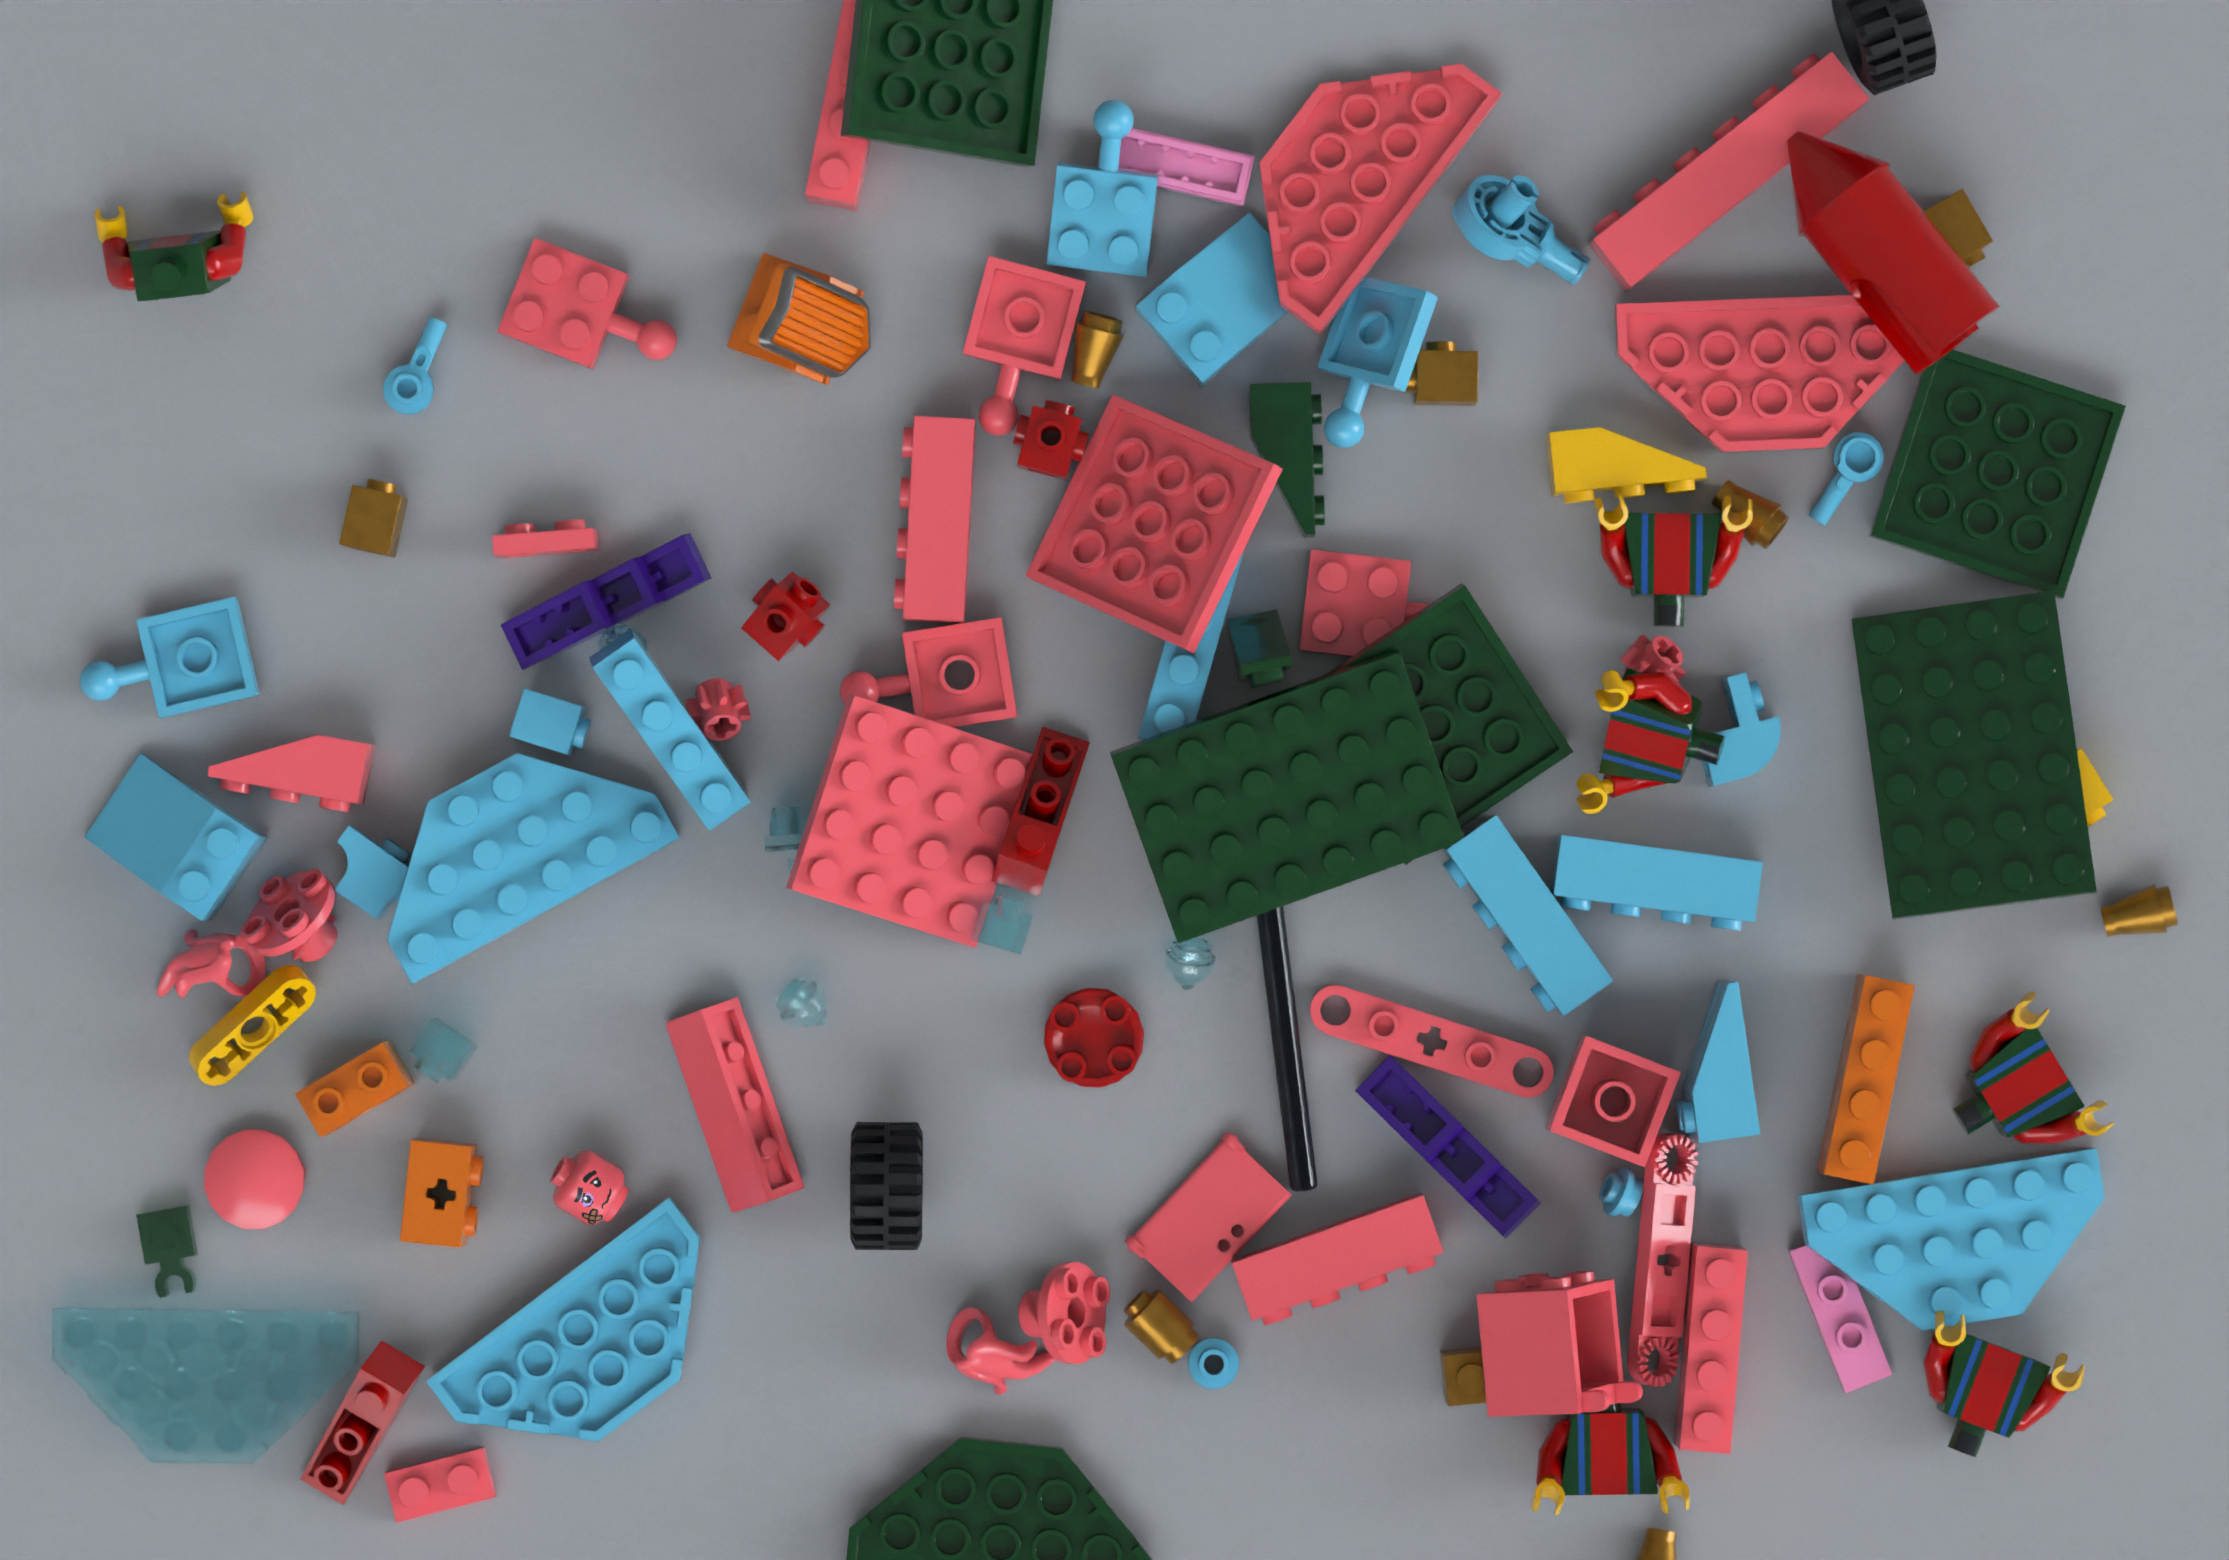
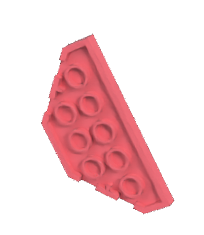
[1259,64,1502,335]
[1615,295,1904,453]

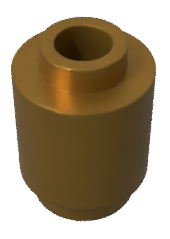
[1124,1289,1199,1364]

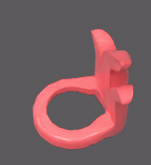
[157,929,266,998]
[946,1307,1055,1395]

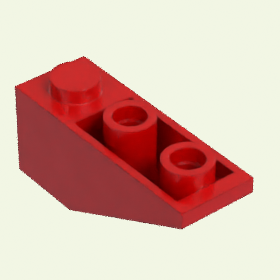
[991,727,1090,896]
[300,1340,425,1505]

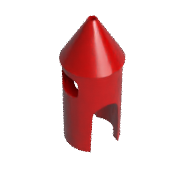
[1787,131,2000,374]

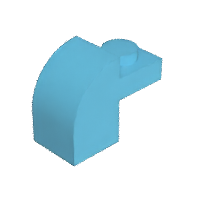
[1702,672,1781,787]

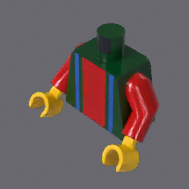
[94,191,254,301]
[1594,494,1753,627]
[1576,668,1725,814]
[1952,992,2114,1144]
[1923,1310,2085,1457]
[1531,1403,1690,1515]

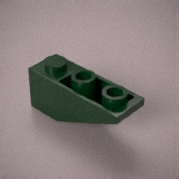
[1249,382,1325,538]
[1226,609,1293,688]

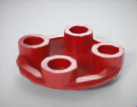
[1044,987,1144,1088]

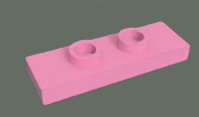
[1097,128,1255,207]
[1788,1244,1893,1393]

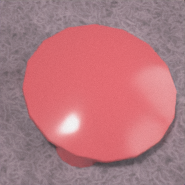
[204,1129,306,1229]

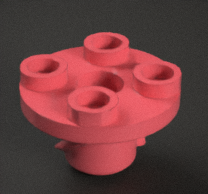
[240,869,338,962]
[1018,1262,1110,1364]

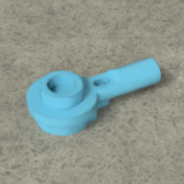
[383,316,448,415]
[1809,432,1884,526]

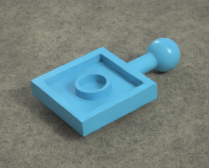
[1046,100,1159,277]
[1317,277,1438,448]
[80,597,261,719]

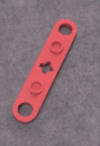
[1310,985,1554,1098]
[1627,1133,1698,1387]

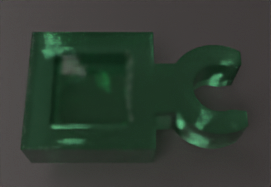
[136,1205,198,1298]

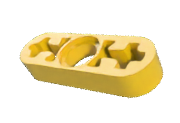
[189,965,316,1086]

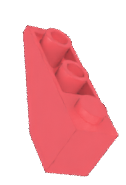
[207,735,375,812]

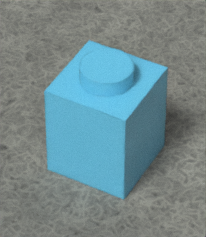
[509,688,591,756]

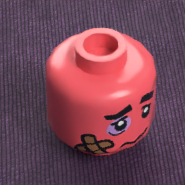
[550,1150,629,1225]

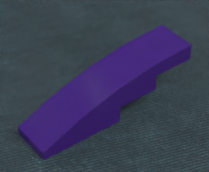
[501,533,712,670]
[1355,1055,1541,1239]

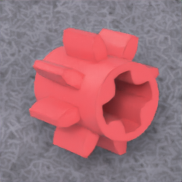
[1620,634,1686,683]
[685,678,751,741]

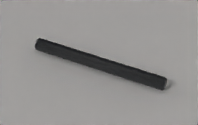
[1257,906,1317,1192]

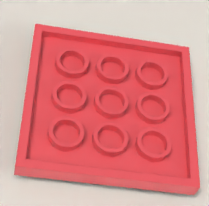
[1025,394,1283,654]
[786,694,1038,948]

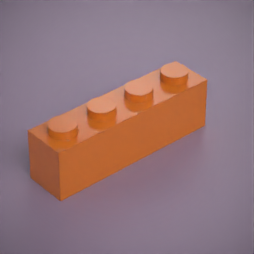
[1817,974,1915,1185]

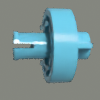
[1453,175,1590,285]

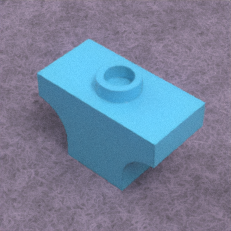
[335,825,411,919]

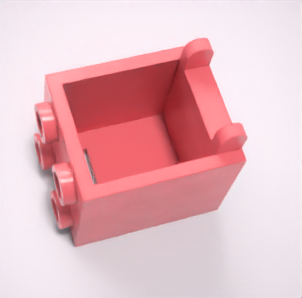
[1476,1271,1643,1417]

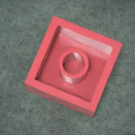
[1545,1034,1681,1167]

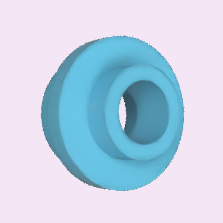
[1599,1167,1643,1217]
[1188,1338,1239,1389]

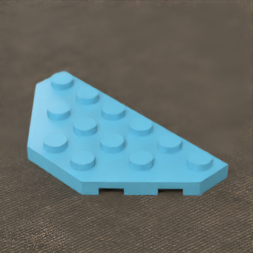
[386,753,679,985]
[1797,1148,2105,1331]
[426,1197,701,1442]

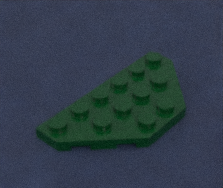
[846,1437,1152,1560]

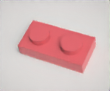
[492,520,599,559]
[384,1447,497,1523]

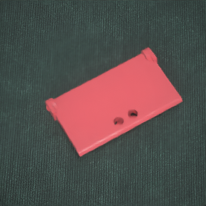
[1124,1131,1292,1302]

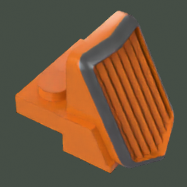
[727,253,871,386]

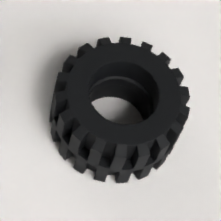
[1831,0,1937,95]
[850,1122,923,1250]

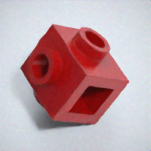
[1013,400,1089,481]
[741,571,830,662]

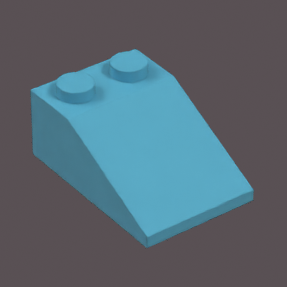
[1136,212,1289,388]
[85,753,267,921]
[1675,980,1760,1143]

